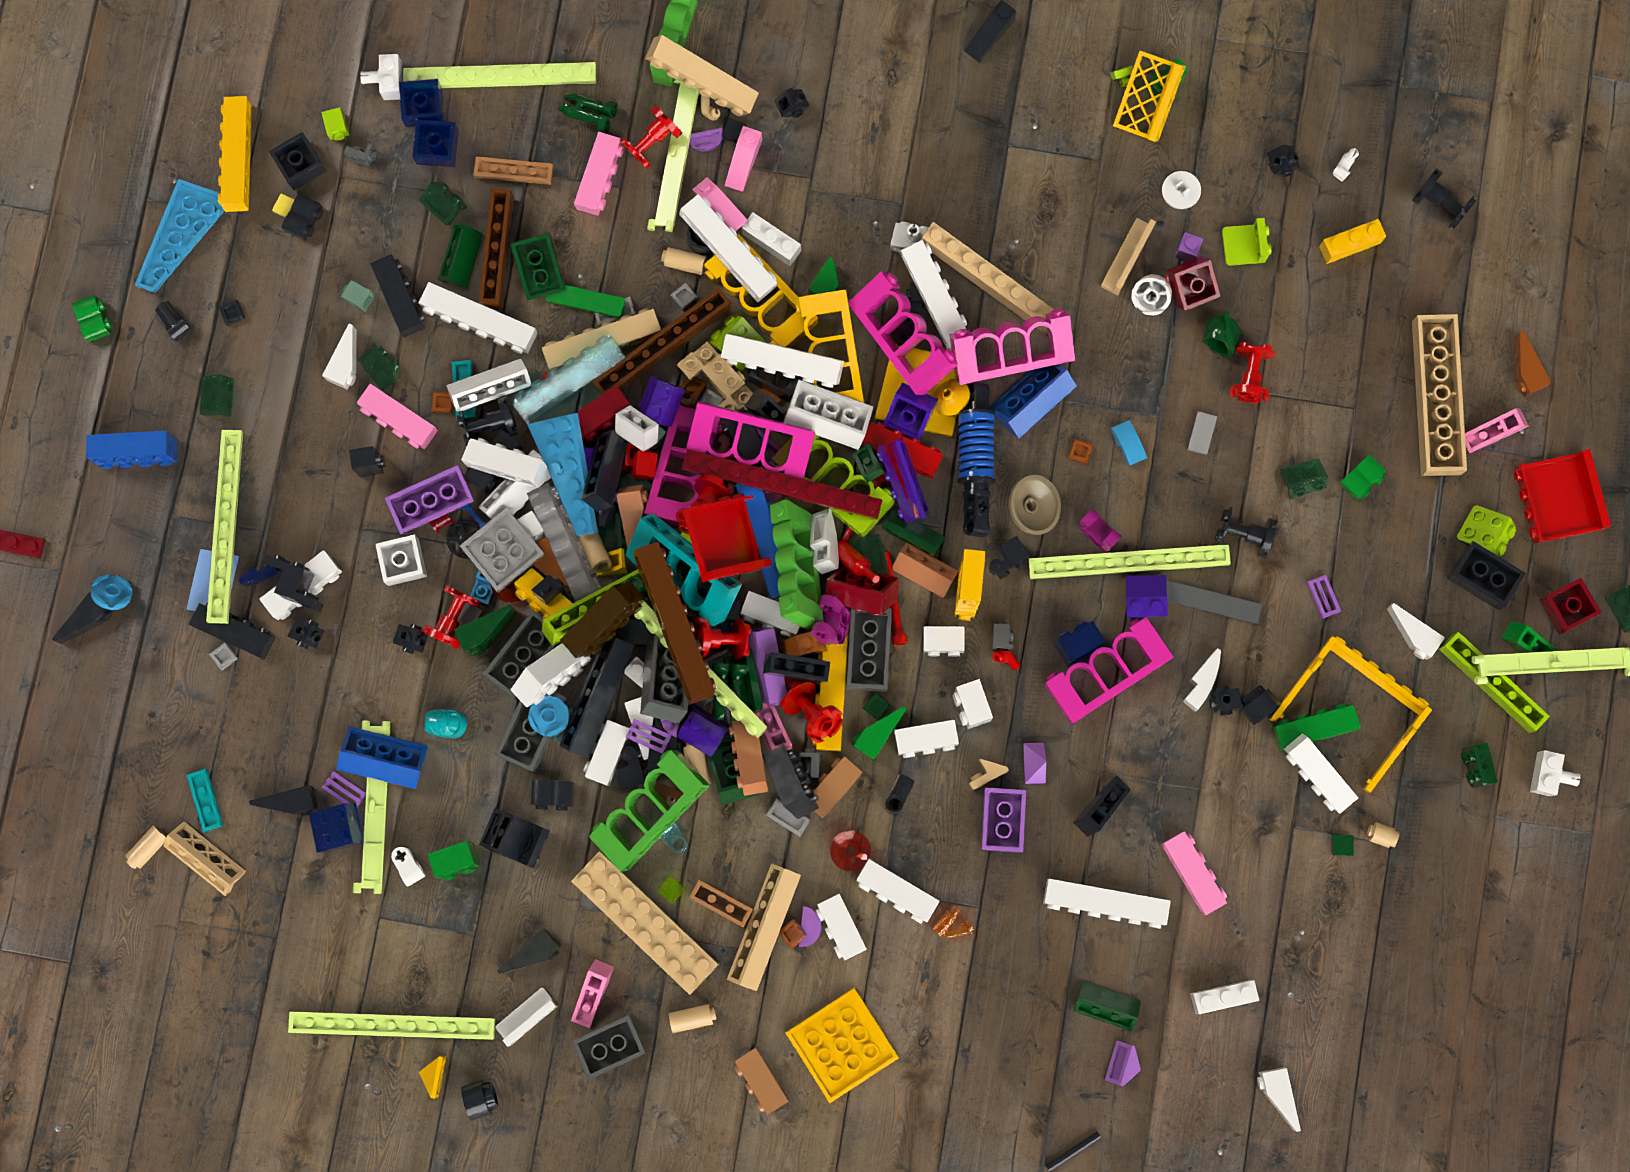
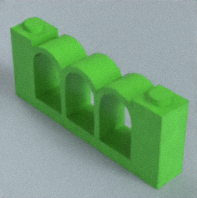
[650,0,698,87]
[770,499,824,630]
[589,750,710,872]

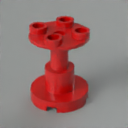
[620,105,683,169]
[1229,342,1276,403]
[676,474,734,534]
[422,585,481,649]
[693,617,751,659]
[780,681,843,743]

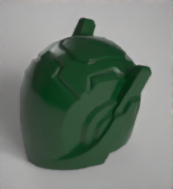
[1202,311,1241,358]

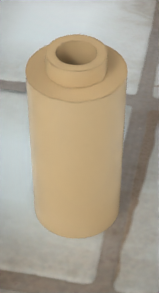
[661,247,707,275]
[579,533,612,573]
[683,743,711,784]
[125,825,167,869]
[669,1004,716,1033]

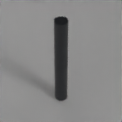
[1045,1131,1101,1172]

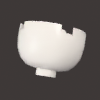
[1132,274,1172,315]

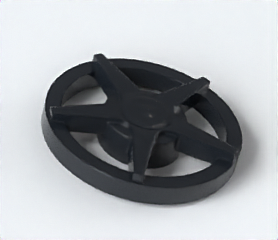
[446,521,481,558]

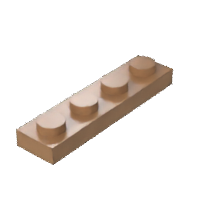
[473,156,554,185]

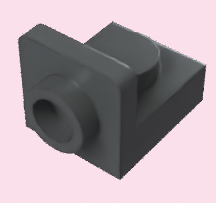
[344,142,377,167]
[799,749,821,779]

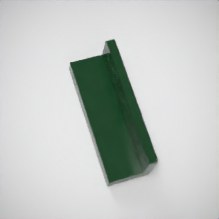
[438,224,483,288]
[882,509,945,557]
[723,650,763,714]
[1073,981,1141,1031]

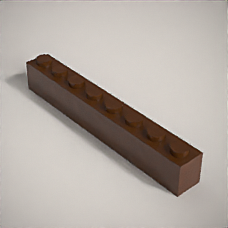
[592,287,732,395]
[633,542,716,704]

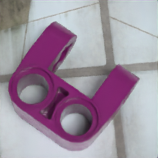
[1078,509,1122,553]
[811,595,851,644]

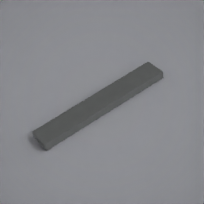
[1166,580,1262,624]

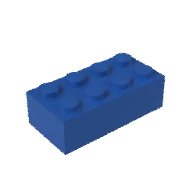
[86,431,178,469]

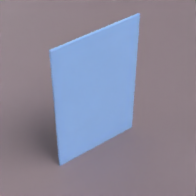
[186,549,239,611]

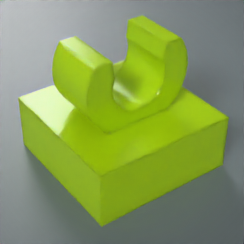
[1110,66,1133,87]

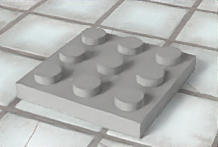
[460,508,545,592]

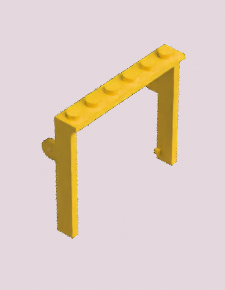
[1269,636,1432,793]

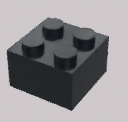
[269,132,327,191]

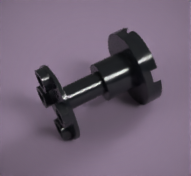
[1411,168,1476,229]
[457,397,518,446]
[1215,507,1277,559]

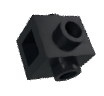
[774,88,809,118]
[1267,145,1300,177]
[891,317,915,347]
[288,618,325,649]
[392,624,428,654]
[1209,686,1242,716]

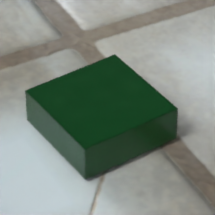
[862,693,891,721]
[1332,834,1354,856]

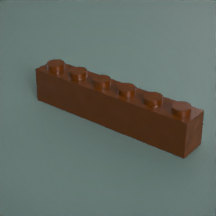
[479,188,514,310]

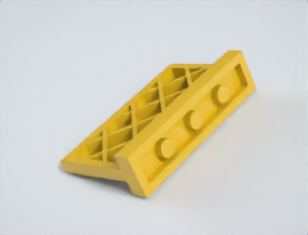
[1113,51,1186,142]

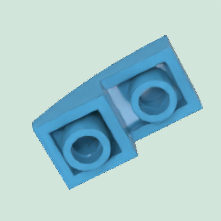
[1111,420,1147,465]
[470,570,495,607]

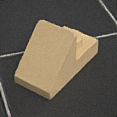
[969,759,1009,791]

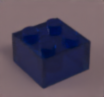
[399,79,444,127]
[412,119,459,167]
[1055,620,1106,667]
[309,803,364,853]

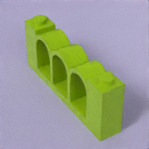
[772,434,894,539]

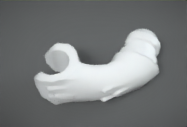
[1333,148,1359,181]

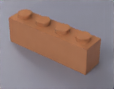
[729,713,768,796]

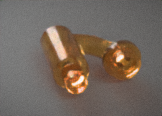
[931,906,975,939]

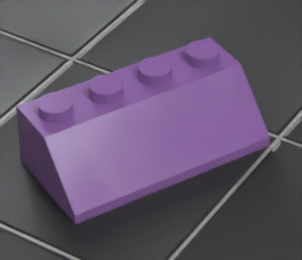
[385,465,474,534]

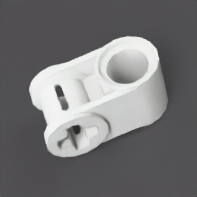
[391,847,426,887]

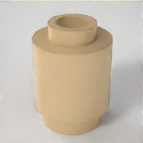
[1367,822,1399,848]

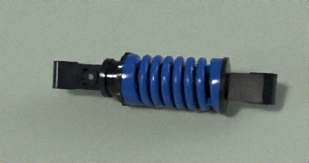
[957,382,995,538]

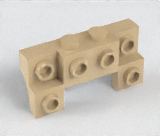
[677,342,753,411]

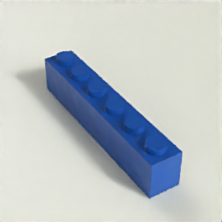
[735,483,781,599]

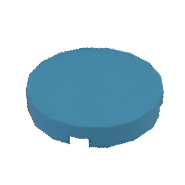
[90,574,132,610]
[528,696,569,737]

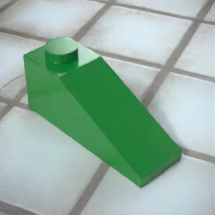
[1501,621,1558,673]
[853,706,907,761]

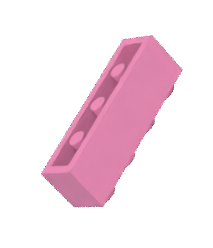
[574,132,624,216]
[357,384,438,450]
[1161,831,1227,916]

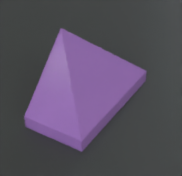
[1023,743,1046,784]
[1105,1040,1141,1086]

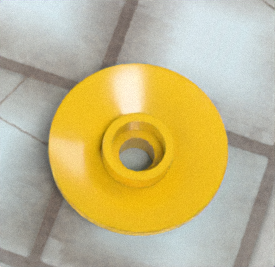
[933,379,970,416]

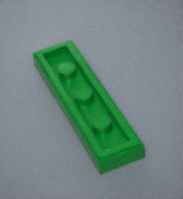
[546,285,626,318]

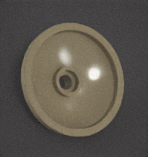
[1009,475,1061,535]

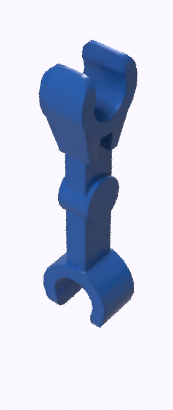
[460,503,486,528]

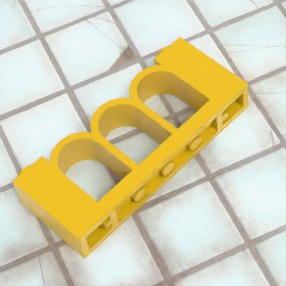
[704,234,818,348]
[795,290,864,403]
[954,549,985,621]

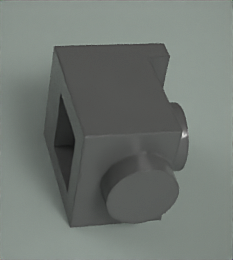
[992,620,1013,651]

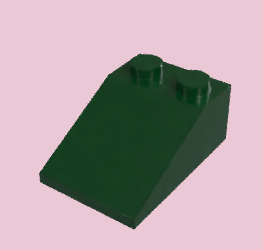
[511,232,565,301]
[454,605,517,657]
[708,736,761,805]

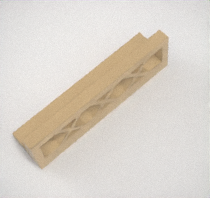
[1101,218,1156,295]
[164,822,246,896]

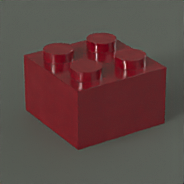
[1166,256,1221,311]
[1539,578,1601,635]

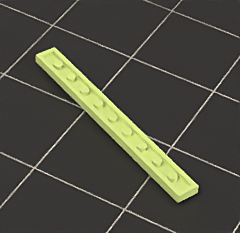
[403,62,596,89]
[206,430,243,624]
[1028,544,1231,579]
[624,582,767,738]
[288,1012,495,1040]

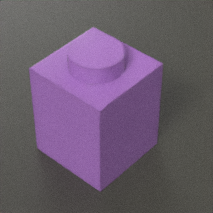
[1175,232,1203,261]

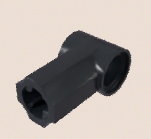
[155,301,192,342]
[885,774,915,815]

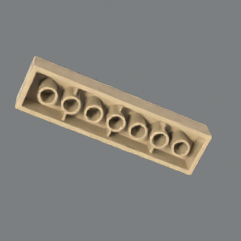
[1412,314,1467,476]
[571,851,719,995]

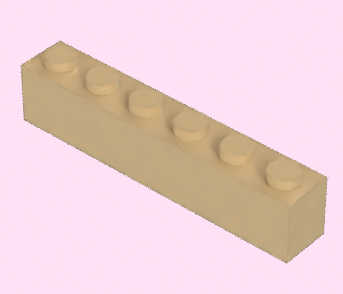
[645,35,758,116]
[542,308,661,374]
[727,864,801,991]

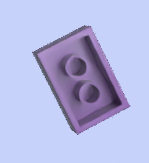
[981,788,1026,853]

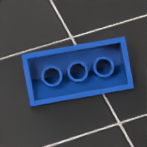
[989,364,1077,438]
[336,726,428,789]

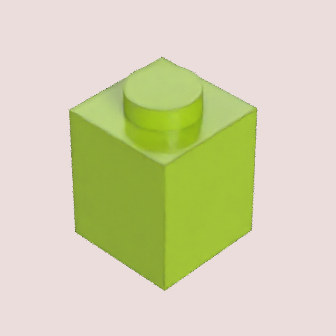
[321,107,350,140]

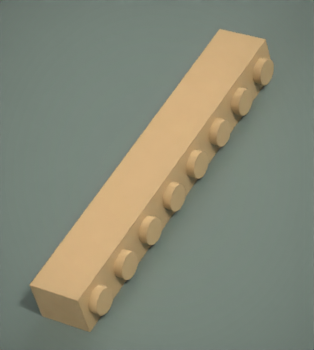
[920,222,1054,335]

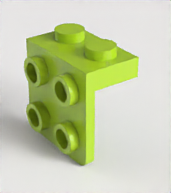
[1222,218,1271,266]
[708,314,766,371]
[1457,505,1516,557]

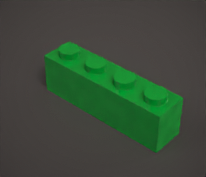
[1272,703,1361,751]

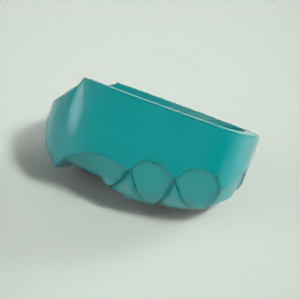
[424,709,468,739]

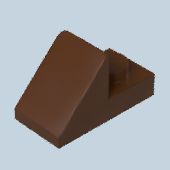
[680,377,707,409]
[655,781,684,803]

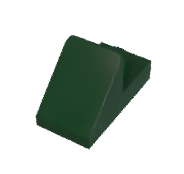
[852,443,885,483]

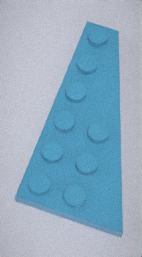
[135,179,225,293]
[527,413,598,536]

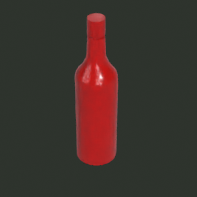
[838,540,880,583]

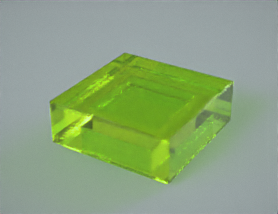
[657,876,686,905]

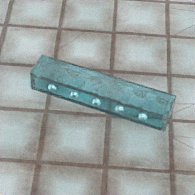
[513,334,625,423]

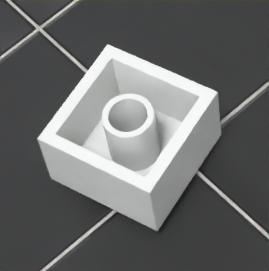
[376,535,427,586]
[952,679,993,729]

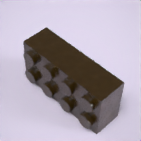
[560,581,646,658]

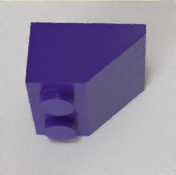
[638,375,686,427]
[884,382,938,440]
[1126,575,1168,618]
[676,705,729,757]

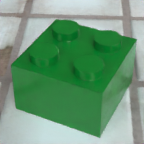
[427,841,480,881]

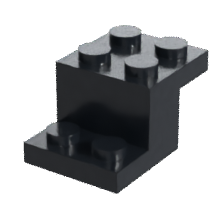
[264,555,324,612]
[479,808,550,869]

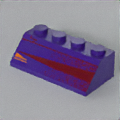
[877,438,930,523]

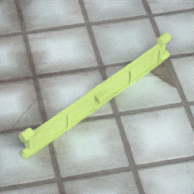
[647,78,699,232]
[1472,647,1630,684]
[353,721,391,894]

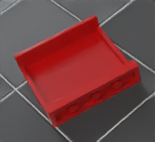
[1514,449,1611,544]
[683,493,772,582]

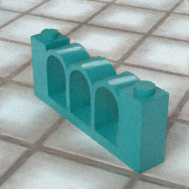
[625,513,742,627]

